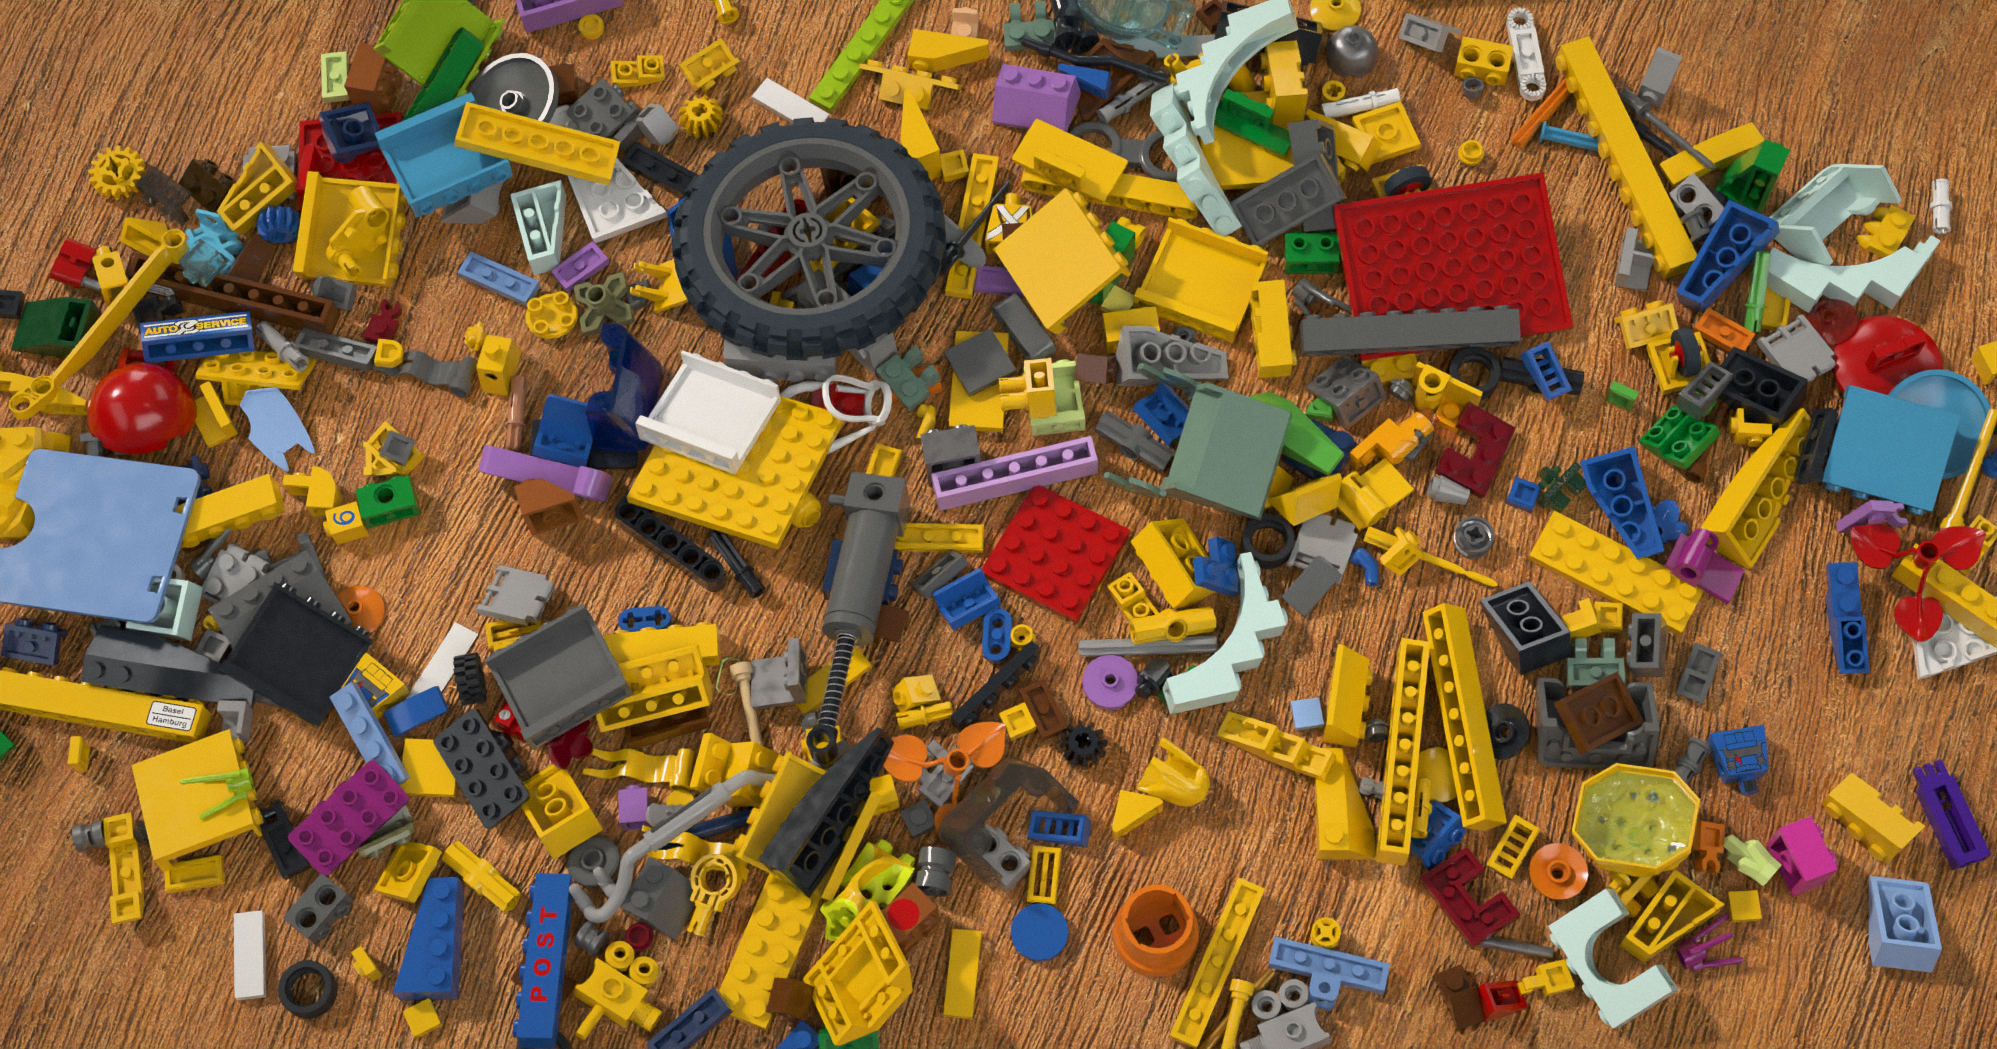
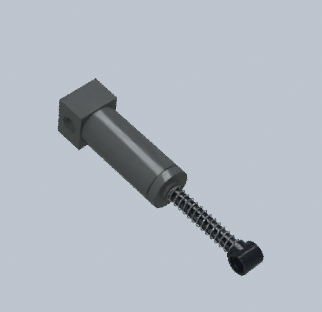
[806,472,911,764]

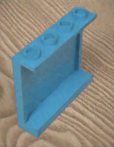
[375,92,513,218]
[1820,385,1961,516]

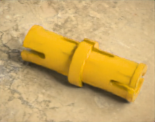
[1411,778,1432,838]

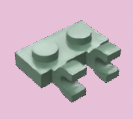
[1003,1,1056,51]
[876,345,940,412]
[1565,638,1626,688]

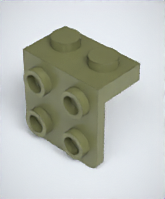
[358,804,416,858]

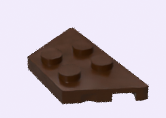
[1074,38,1157,122]

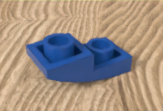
[383,686,450,737]

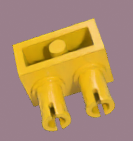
[999,358,1057,419]

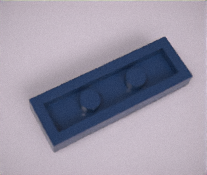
[646,987,733,1049]

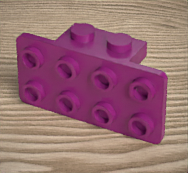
[288,760,409,876]

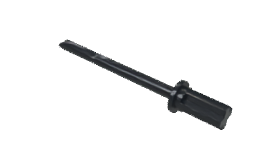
[938,180,1011,277]

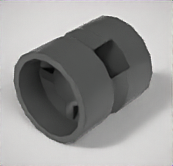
[914,847,957,897]

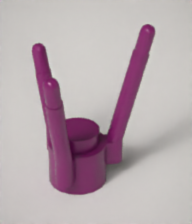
[1676,913,1744,972]

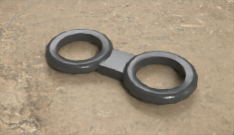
[1068,121,1177,182]

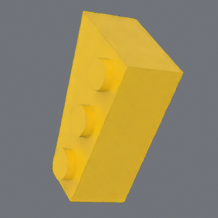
[1260,40,1308,124]
[1249,280,1297,379]
[1821,772,1925,865]
[1620,869,1725,963]

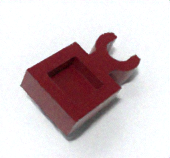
[363,299,402,344]

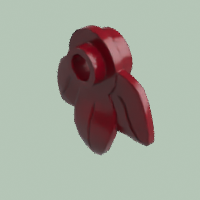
[545,720,593,770]

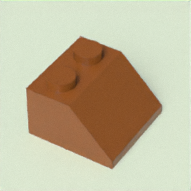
[514,478,585,536]

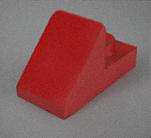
[810,383,865,423]

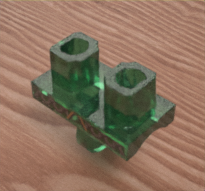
[1538,462,1586,513]

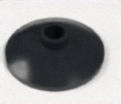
[1485,703,1530,760]

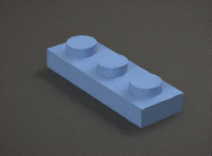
[457,251,540,307]

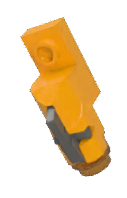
[1348,408,1440,470]

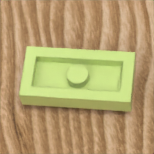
[321,51,350,103]

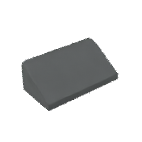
[1281,556,1342,617]

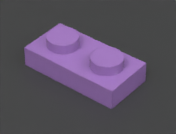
[551,241,610,294]

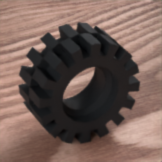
[453,652,487,706]

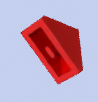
[1478,980,1528,1023]

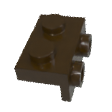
[177,159,236,214]

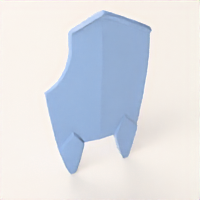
[240,388,315,472]

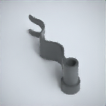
[371,350,478,398]

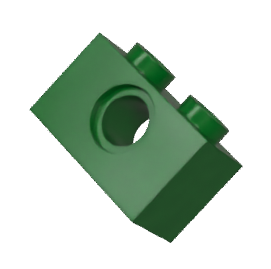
[356,475,421,529]

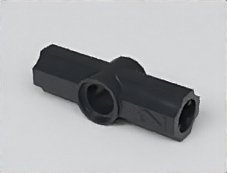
[1499,357,1585,396]

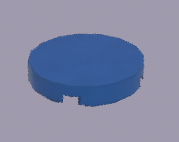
[1011,903,1069,962]

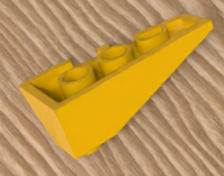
[1314,748,1375,860]

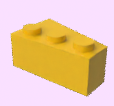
[217,141,297,235]

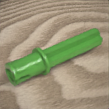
[1744,251,1771,332]

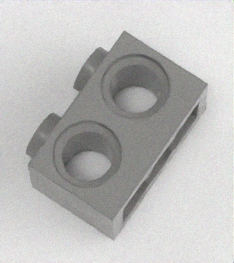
[1669,173,1724,229]
[964,824,1030,894]

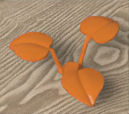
[883,722,1006,849]

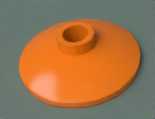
[336,586,385,633]
[1529,843,1588,900]

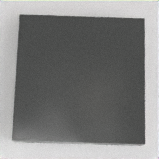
[944,329,1017,397]

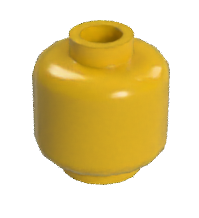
[792,491,821,528]

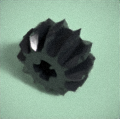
[1059,720,1107,770]

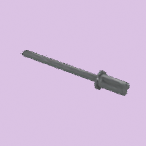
[1618,87,1716,169]

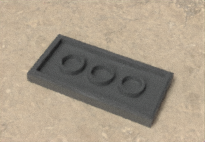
[1230,151,1347,247]

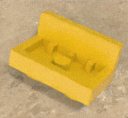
[678,38,740,92]

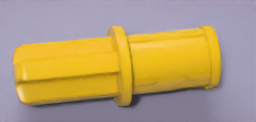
[896,702,954,730]

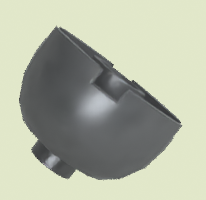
[1326,25,1378,78]

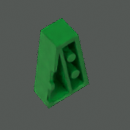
[1713,139,1791,214]

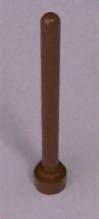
[1682,401,1730,483]

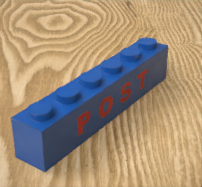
[513,873,574,1049]

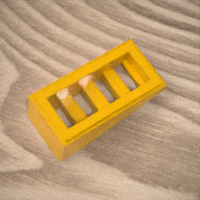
[1486,815,1541,879]

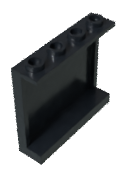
[219,582,373,729]

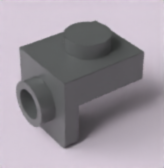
[312,276,358,310]

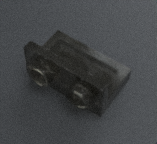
[136,166,191,226]

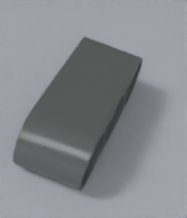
[991,293,1056,360]

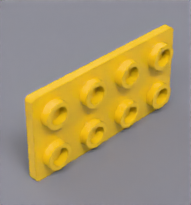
[1012,119,1128,203]
[195,351,316,406]

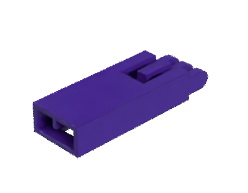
[1913,759,1991,871]

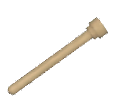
[730,661,763,746]

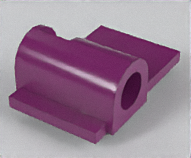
[1664,528,1744,604]

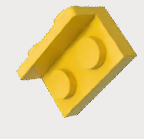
[1614,300,1679,349]

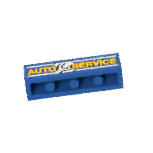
[140,311,255,363]

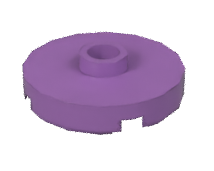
[1082,654,1138,711]

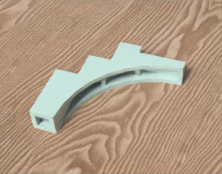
[1174,0,1298,145]
[1150,81,1242,237]
[1162,552,1288,715]

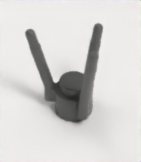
[1292,278,1351,316]
[189,528,262,580]

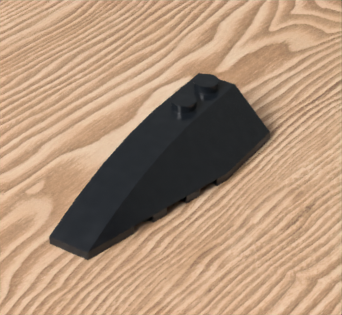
[81,625,255,706]
[758,727,894,898]

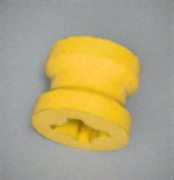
[1310,917,1341,950]

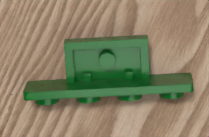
[1214,89,1291,156]

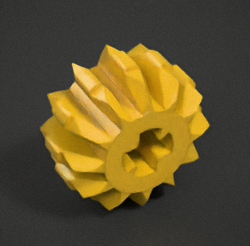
[679,94,723,139]

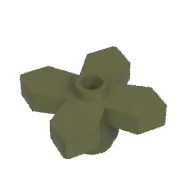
[574,272,635,336]

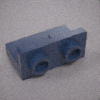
[1,617,69,666]

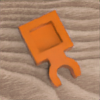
[1693,820,1725,874]

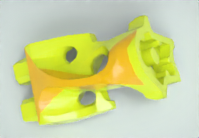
[820,839,916,942]

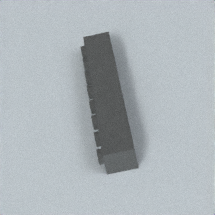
[1299,305,1521,357]

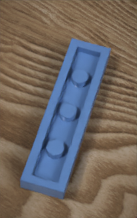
[330,682,410,785]

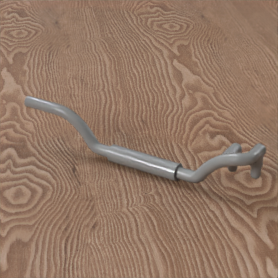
[569,739,851,923]

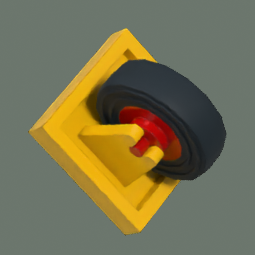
[1371,164,1432,198]
[1646,328,1712,395]

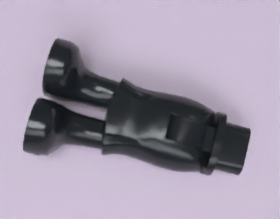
[1050,0,1100,54]

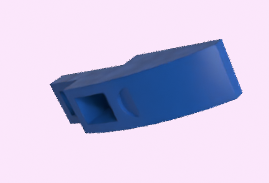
[1825,562,1870,674]

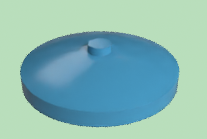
[1888,370,1993,480]

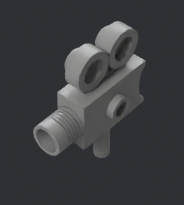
[1239,979,1332,1049]

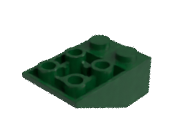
[11,297,102,358]

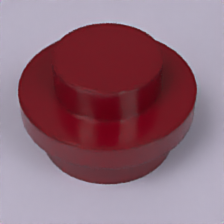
[624,923,654,952]

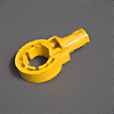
[687,854,742,937]

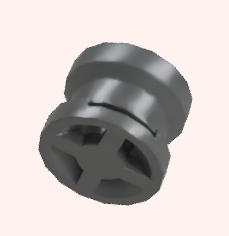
[574,921,610,957]

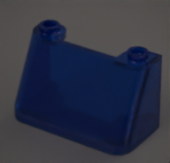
[586,323,662,451]

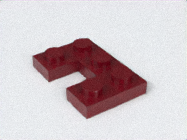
[1434,402,1516,499]
[1420,847,1520,949]

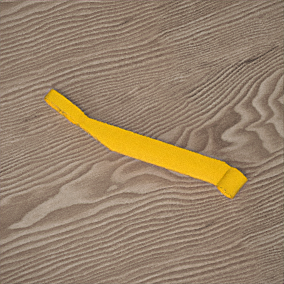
[9,229,191,420]

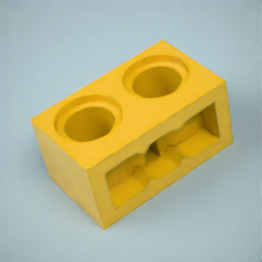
[1454,36,1514,86]

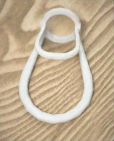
[780,375,892,454]

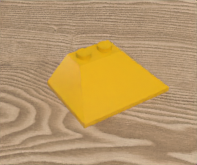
[803,899,913,1046]

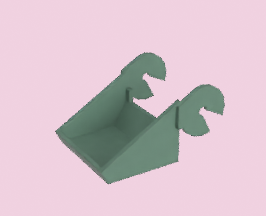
[1102,363,1293,521]

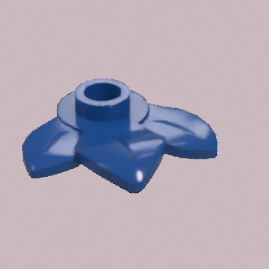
[1651,500,1689,545]

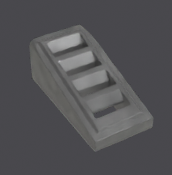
[1677,361,1734,419]

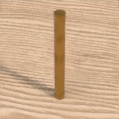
[1197,968,1276,1049]

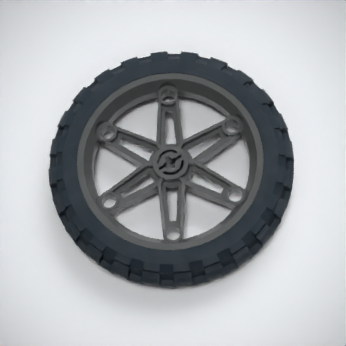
[672,117,946,361]

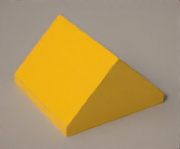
[1269,473,1342,526]

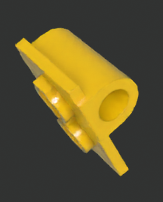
[1412,362,1483,414]
[1337,458,1414,532]

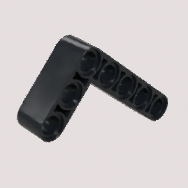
[615,488,727,592]

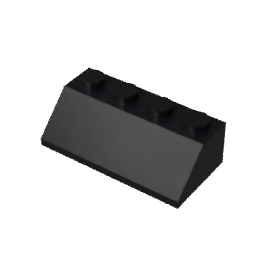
[1214,0,1322,66]

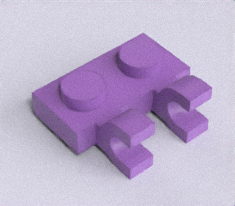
[1836,500,1908,533]

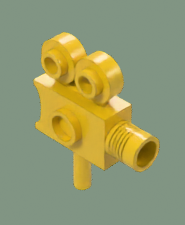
[574,941,663,1040]

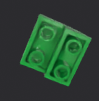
[1639,405,1721,470]

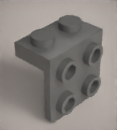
[567,78,641,138]

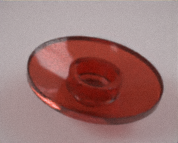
[1805,299,1859,346]

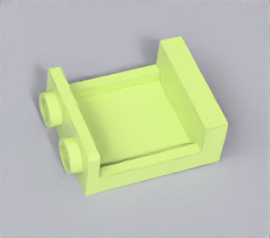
[1024,359,1085,436]

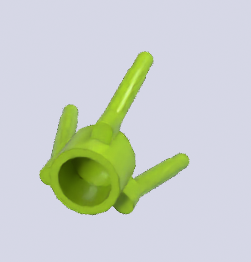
[179,768,254,820]

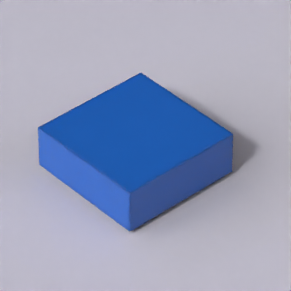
[1506,476,1542,513]

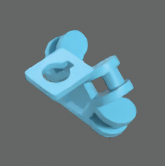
[181,209,244,274]

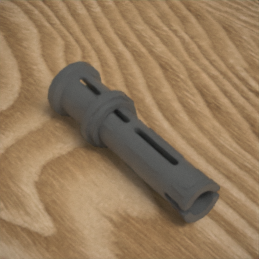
[1675,737,1713,785]

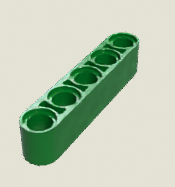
[403,27,484,121]

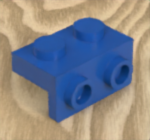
[1133,383,1190,447]
[933,568,1002,631]

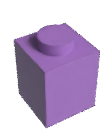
[618,785,652,831]

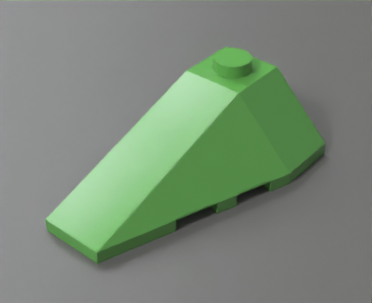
[1249,392,1344,476]

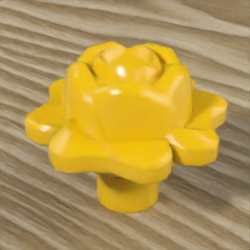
[464,321,487,353]

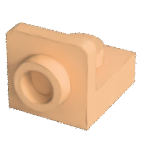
[951,7,979,38]

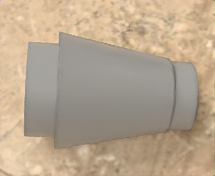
[1427,475,1470,505]

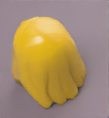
[1137,737,1210,807]

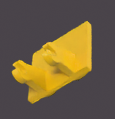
[630,259,688,313]

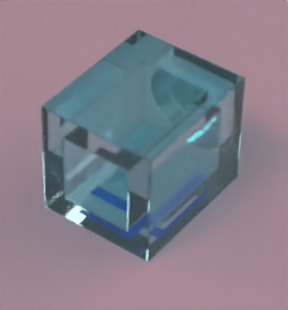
[178,239,227,287]

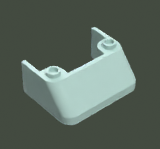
[1769,164,1902,265]

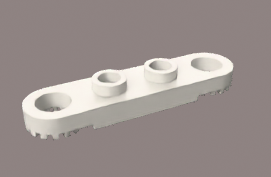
[1506,7,1546,101]

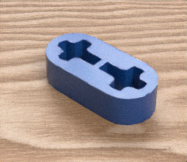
[618,606,672,632]

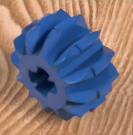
[257,205,301,245]

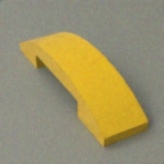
[103,812,144,925]

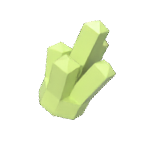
[1723,834,1782,887]

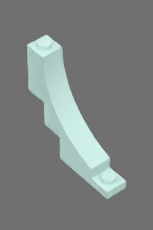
[1767,235,1940,313]

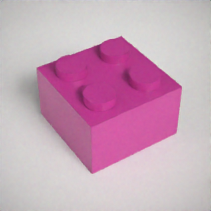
[1766,816,1838,897]

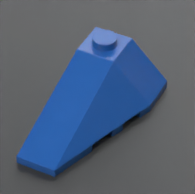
[1580,446,1665,559]

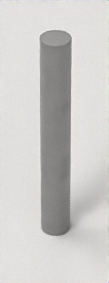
[1464,937,1553,960]

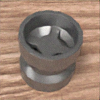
[72,819,107,853]

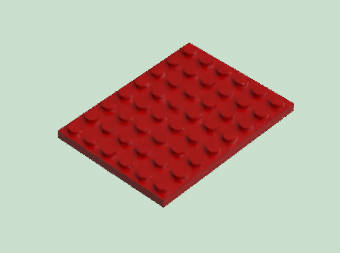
[1332,172,1573,363]

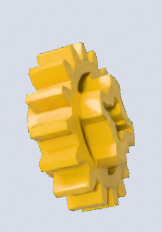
[88,145,148,200]

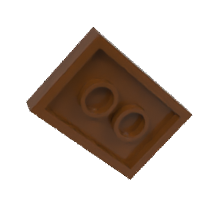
[1554,671,1644,755]

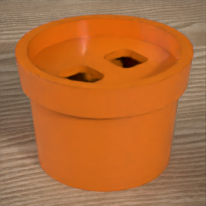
[1113,884,1200,977]

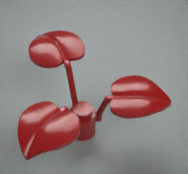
[1850,524,1986,642]

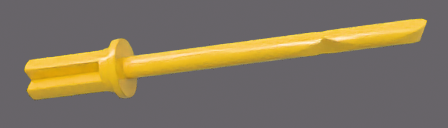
[1363,526,1498,586]

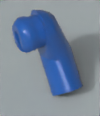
[1350,548,1379,587]

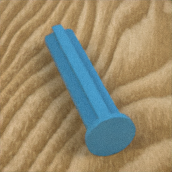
[1539,121,1598,152]

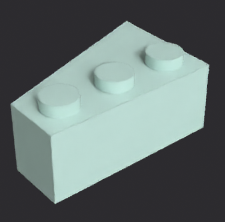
[510,180,566,275]

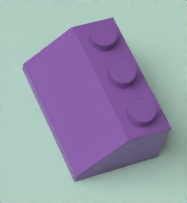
[992,64,1081,132]

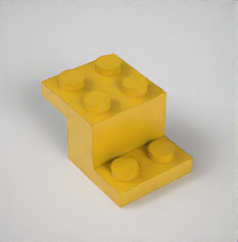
[690,733,779,808]

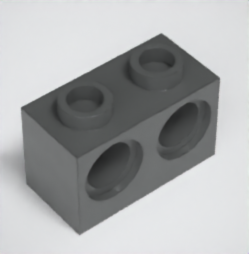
[283,873,354,945]

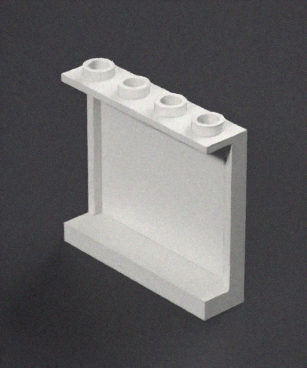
[635,351,781,475]

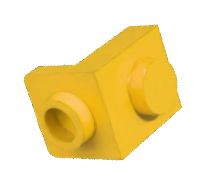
[1728,408,1772,447]
[892,674,941,713]

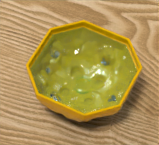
[1572,763,1700,877]

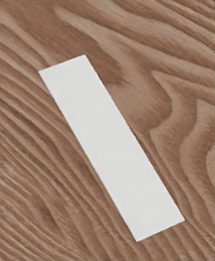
[405,622,478,700]

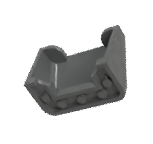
[1536,678,1660,769]

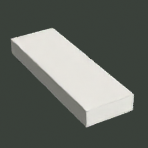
[752,78,830,124]
[234,910,266,1001]

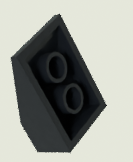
[1706,347,1808,434]
[1480,581,1571,675]

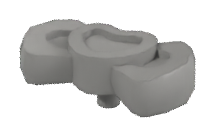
[645,803,683,827]

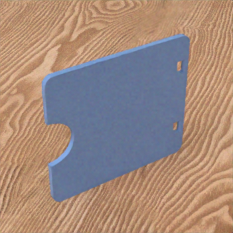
[0,449,201,624]

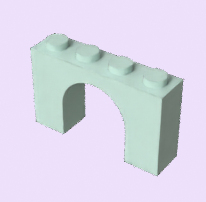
[1548,888,1679,1029]

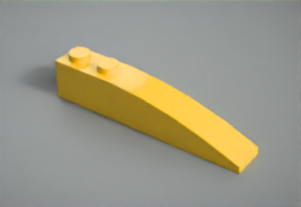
[1701,408,1812,569]

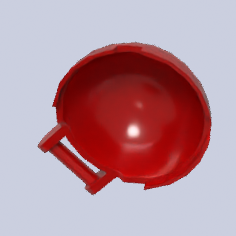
[87,347,197,454]

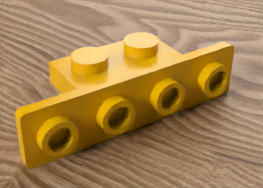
[859,59,962,110]

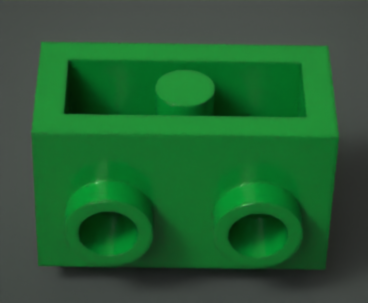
[1284,231,1340,274]

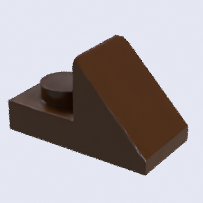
[1434,964,1485,1031]

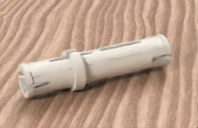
[1321,88,1401,118]

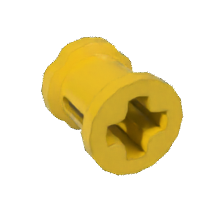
[711,0,740,24]

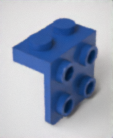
[532,394,600,467]

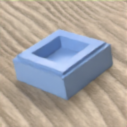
[1290,697,1324,731]

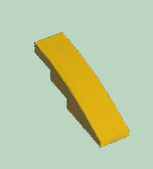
[1660,122,1764,188]
[0,371,88,416]
[1217,711,1336,781]

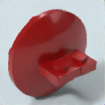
[1832,316,1944,395]

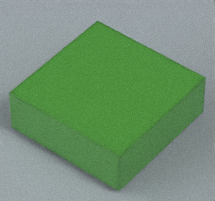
[1606,381,1639,411]

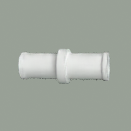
[1930,179,1952,234]

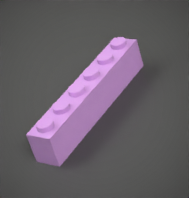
[931,436,1098,511]

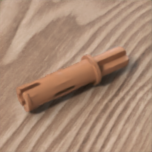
[504,375,528,452]

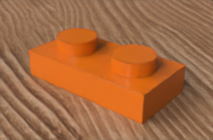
[1693,307,1755,352]

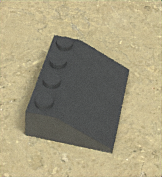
[208,550,353,649]

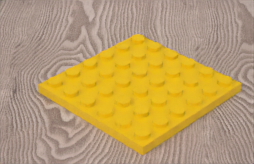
[627,396,844,550]

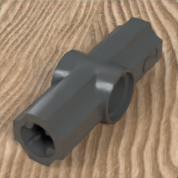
[1095,411,1176,473]

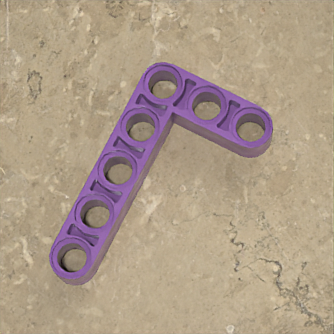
[478,445,613,503]

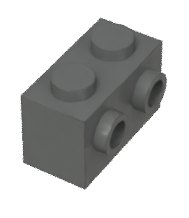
[1627,613,1667,677]

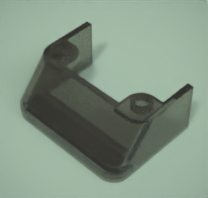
[938,757,1079,892]

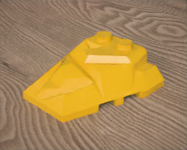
[0,427,73,540]

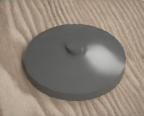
[468,53,559,123]

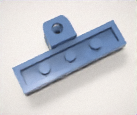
[1268,936,1390,1011]

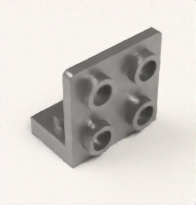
[1306,356,1387,430]
[751,637,807,710]

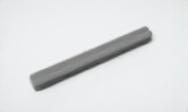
[1079,636,1218,657]

